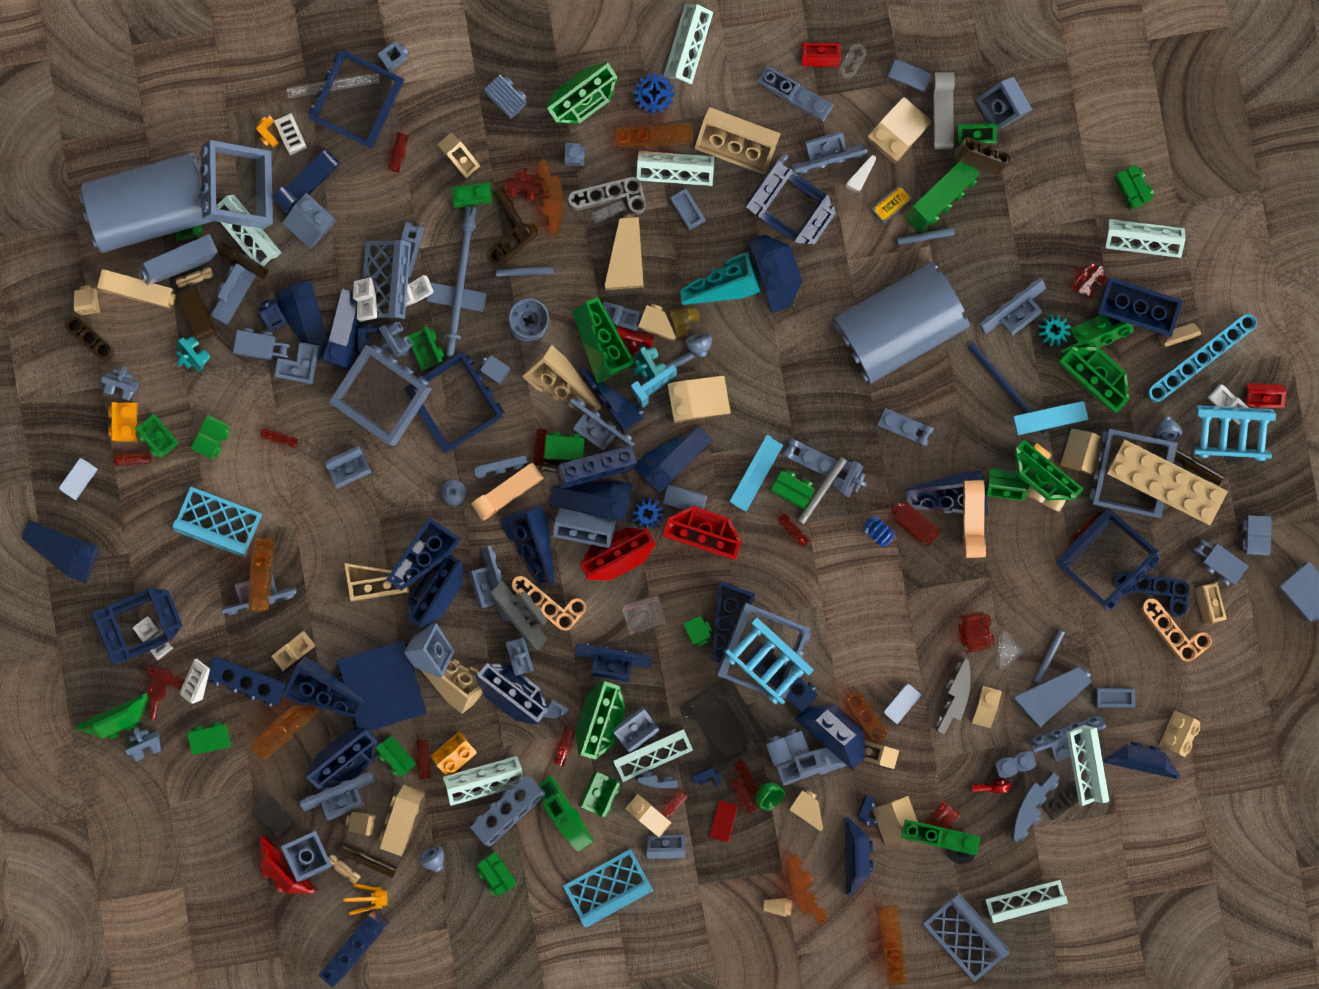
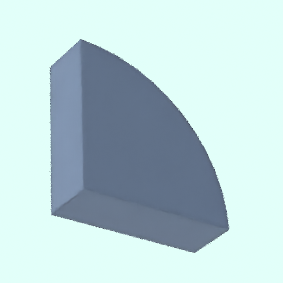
[544,699,569,718]

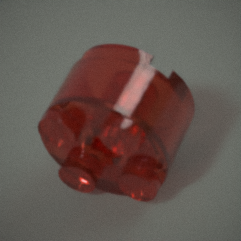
[958,612,995,654]

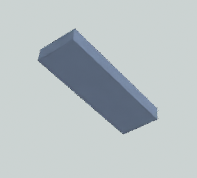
[427,282,487,313]

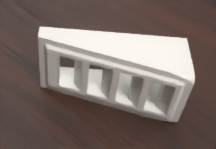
[274,113,307,156]
[845,155,876,194]
[180,659,210,703]

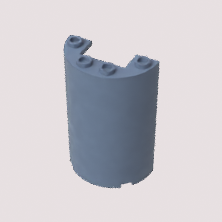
[79,152,212,253]
[831,262,970,384]

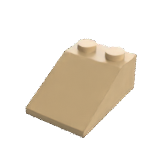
[867,97,933,165]
[668,376,731,423]

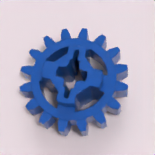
[634,73,675,115]

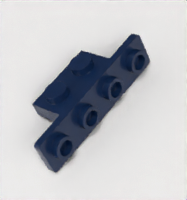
[575,643,653,682]

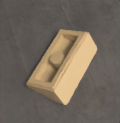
[1158,323,1201,348]
[1195,582,1227,625]

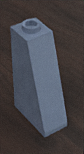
[139,234,218,286]
[1013,667,1092,727]

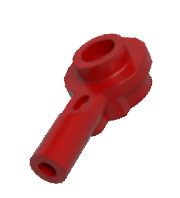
[972,778,1011,793]

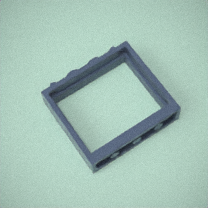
[199,140,273,229]
[329,345,433,446]
[1089,428,1178,518]
[715,603,811,699]

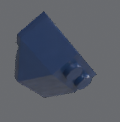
[748,235,802,313]
[407,555,462,628]
[476,663,548,724]
[795,704,865,770]
[305,728,378,789]
[1102,741,1180,780]
[844,817,873,896]

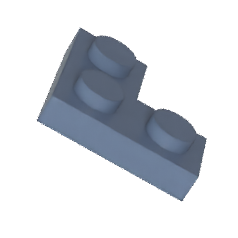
[275,342,319,384]

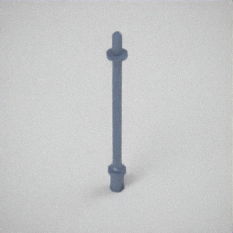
[444,206,477,357]

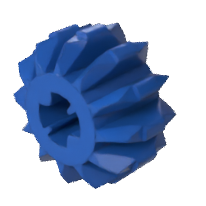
[632,498,664,530]
[862,516,895,547]

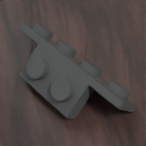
[490,581,548,651]

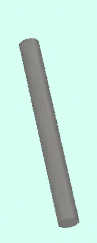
[798,457,847,524]

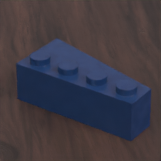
[711,581,756,667]

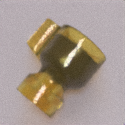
[670,306,700,338]

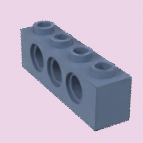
[470,775,547,846]

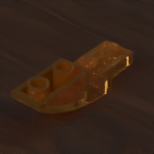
[615,123,694,148]
[536,159,564,238]
[249,538,275,611]
[250,705,323,762]
[787,852,829,926]
[878,905,907,986]

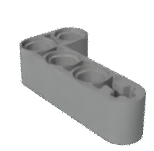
[932,72,955,150]
[568,177,646,215]

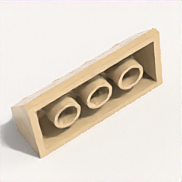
[694,107,781,175]

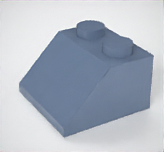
[975,77,1032,131]
[282,193,336,249]
[404,623,455,677]
[280,831,332,882]

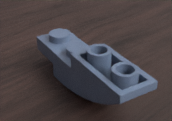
[758,65,834,122]
[776,747,847,786]
[1012,772,1059,842]

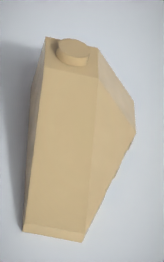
[522,345,602,414]
[421,659,483,714]

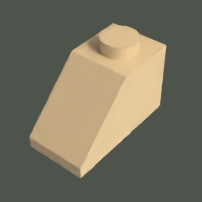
[437,133,480,178]
[74,286,100,316]
[638,304,676,342]
[972,686,1002,728]
[864,741,899,769]
[789,789,823,831]
[625,794,672,837]
[346,811,376,836]

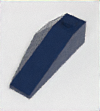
[275,280,327,360]
[318,289,360,371]
[905,470,988,516]
[550,480,633,522]
[386,517,461,591]

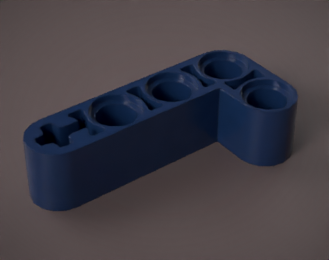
[272,149,340,215]
[1112,572,1189,617]

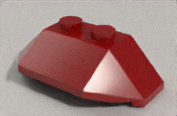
[663,506,742,560]
[579,528,656,581]
[259,835,318,894]

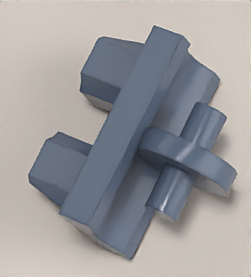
[379,322,413,357]
[101,366,140,400]
[833,461,867,497]
[506,637,534,676]
[125,727,161,762]

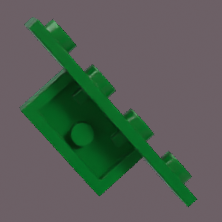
[1061,315,1134,358]

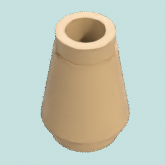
[764,898,792,917]

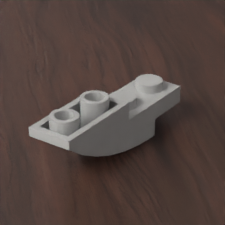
[935,659,971,734]

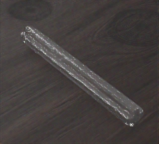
[286,72,380,98]

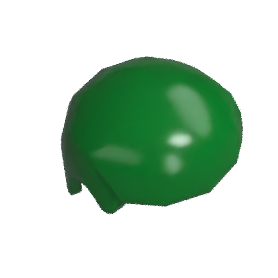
[755,782,785,811]

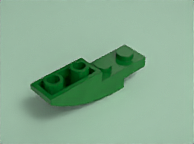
[538,776,594,852]
[901,819,981,856]

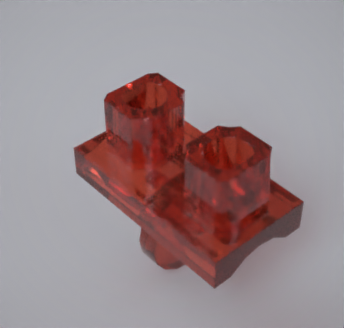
[505,168,541,201]
[1072,264,1108,299]

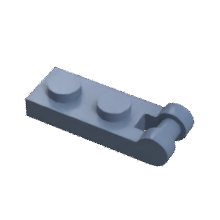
[401,222,425,278]
[877,408,934,447]
[782,438,838,477]
[475,455,528,479]

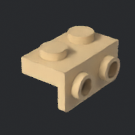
[1159,710,1200,757]

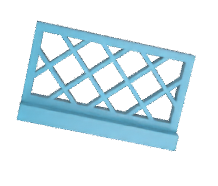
[631,365,677,408]
[173,487,262,558]
[563,849,654,928]

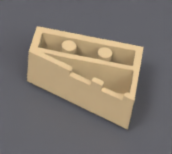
[344,563,409,602]
[379,785,425,856]

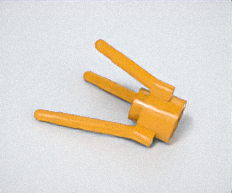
[343,884,387,915]

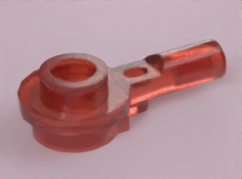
[147,681,167,720]

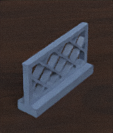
[363,240,411,319]
[923,892,1010,982]

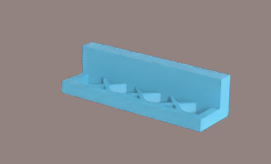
[729,435,783,512]

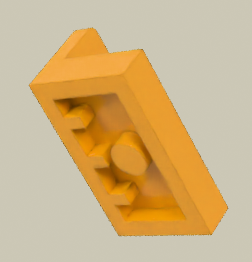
[108,402,138,442]
[431,731,477,776]

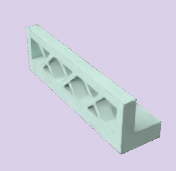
[664,4,713,84]
[637,151,715,186]
[216,195,282,266]
[1105,219,1186,258]
[1067,725,1109,806]
[613,729,693,782]
[443,756,523,806]
[985,880,1068,923]

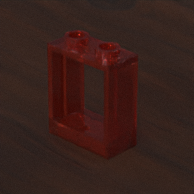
[891,501,941,547]

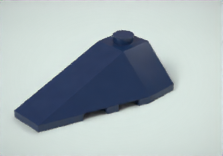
[580,368,644,433]
[634,426,713,494]
[501,505,555,587]
[22,521,100,584]
[283,657,365,718]

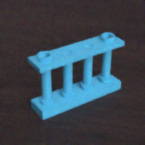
[1192,405,1276,461]
[723,617,814,705]

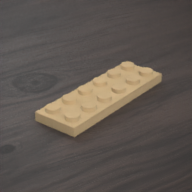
[1106,439,1228,525]

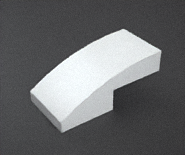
[406,275,434,307]
[353,278,377,322]
[1208,384,1249,424]
[133,616,173,660]

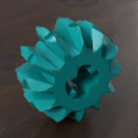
[1038,315,1071,347]

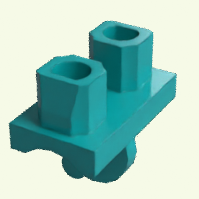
[176,336,210,372]
[633,347,667,380]

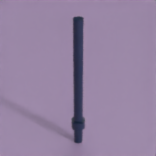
[968,342,1048,434]

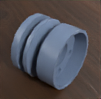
[508,298,549,343]

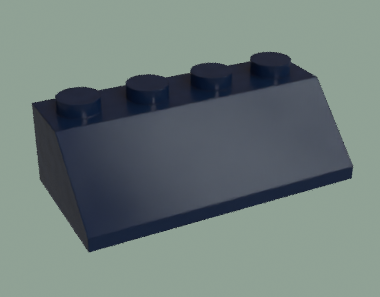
[1098,277,1183,337]

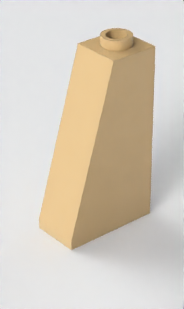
[605,214,644,290]
[97,269,176,309]

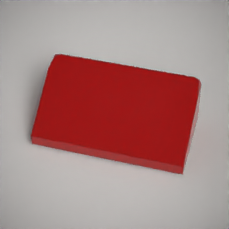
[802,43,840,67]
[617,327,655,354]
[1246,383,1286,408]
[709,800,738,843]

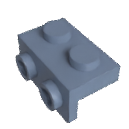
[325,446,372,489]
[612,707,660,753]

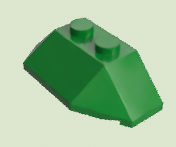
[546,62,618,124]
[1059,347,1129,413]
[1015,440,1083,501]
[575,681,625,760]
[75,693,150,740]

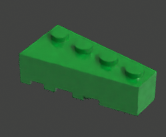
[904,162,980,233]
[572,297,635,384]

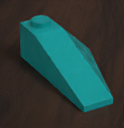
[680,252,761,305]

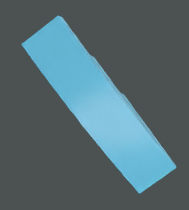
[1012,401,1089,436]

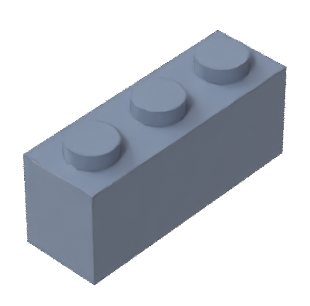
[553,508,616,548]

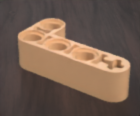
[471,463,544,521]
[963,480,986,558]
[512,576,586,631]
[1140,599,1212,662]

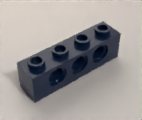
[555,445,637,489]
[745,643,818,712]
[208,656,288,708]

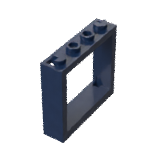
[308,49,405,149]
[404,352,505,454]
[1055,507,1161,612]
[318,910,390,988]

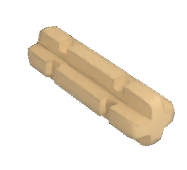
[176,267,213,288]
[328,854,361,884]

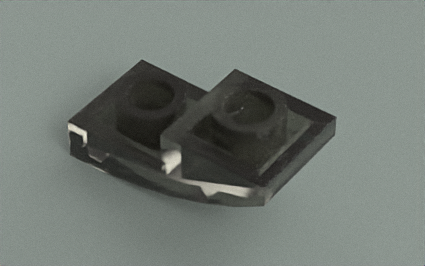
[1041,781,1085,820]

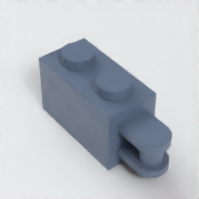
[233,328,290,361]
[1193,539,1249,586]

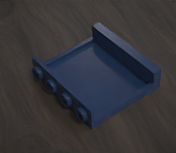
[335,640,428,732]

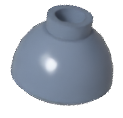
[685,333,712,357]
[1155,417,1182,441]
[440,479,467,506]
[418,846,444,872]

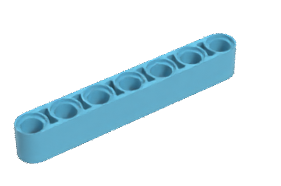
[1146,314,1257,403]

